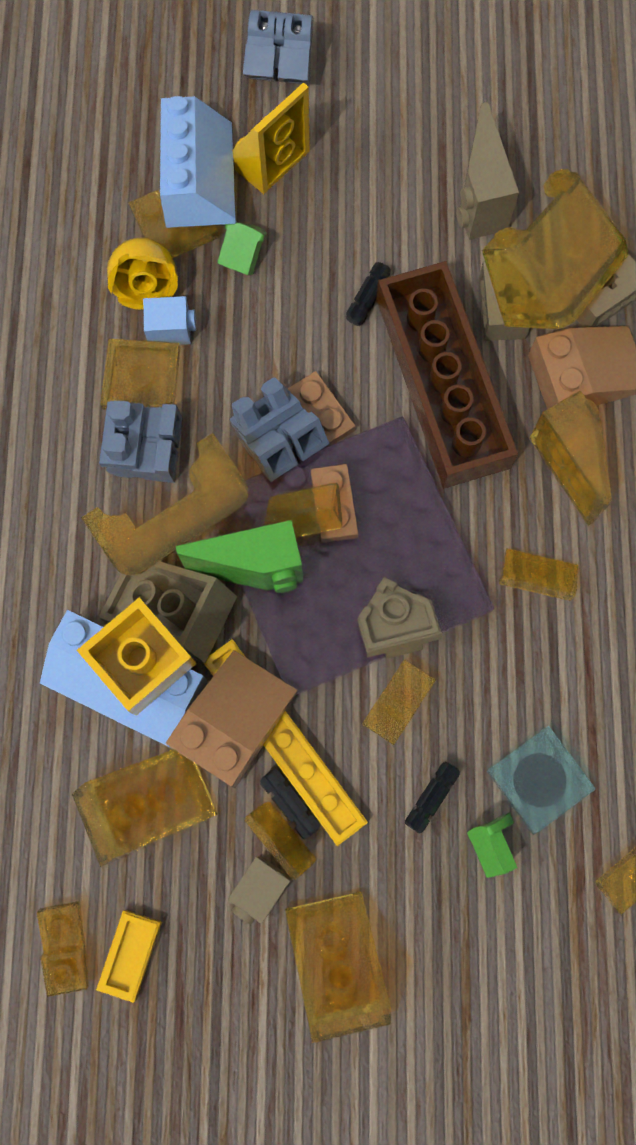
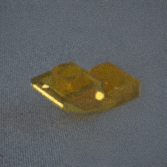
[37,901,88,997]

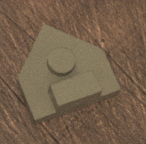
[357,577,442,659]

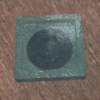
[487,726,596,835]

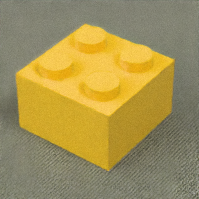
[77,598,197,716]

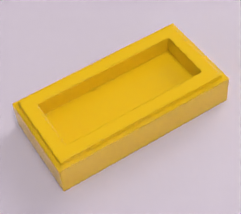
[96,910,162,1003]

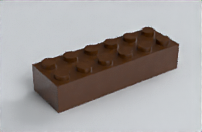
[376,261,518,489]

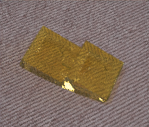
[362,659,436,745]

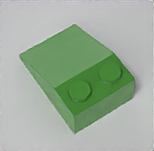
[176,520,303,593]

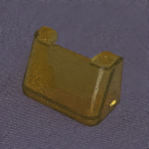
[482,169,629,329]
[81,433,248,576]

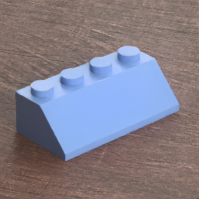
[160,96,236,228]
[40,610,208,749]

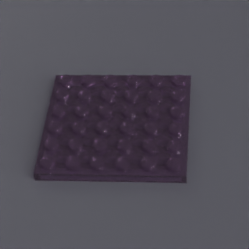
[205,416,494,696]

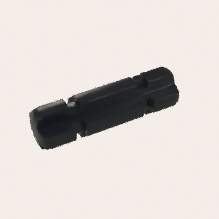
[346,262,391,326]
[405,761,460,833]
[260,769,320,840]

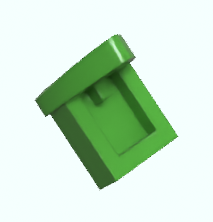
[217,222,266,275]
[467,812,517,878]

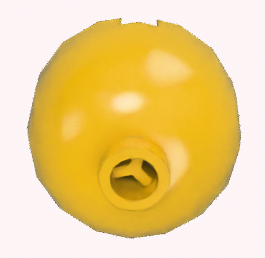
[107,238,178,310]

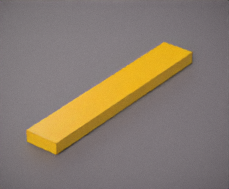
[204,639,368,846]

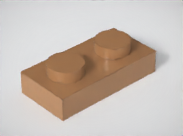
[288,371,356,449]
[311,464,358,543]

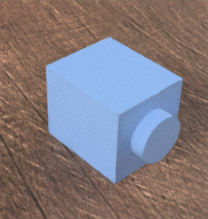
[143,296,196,346]

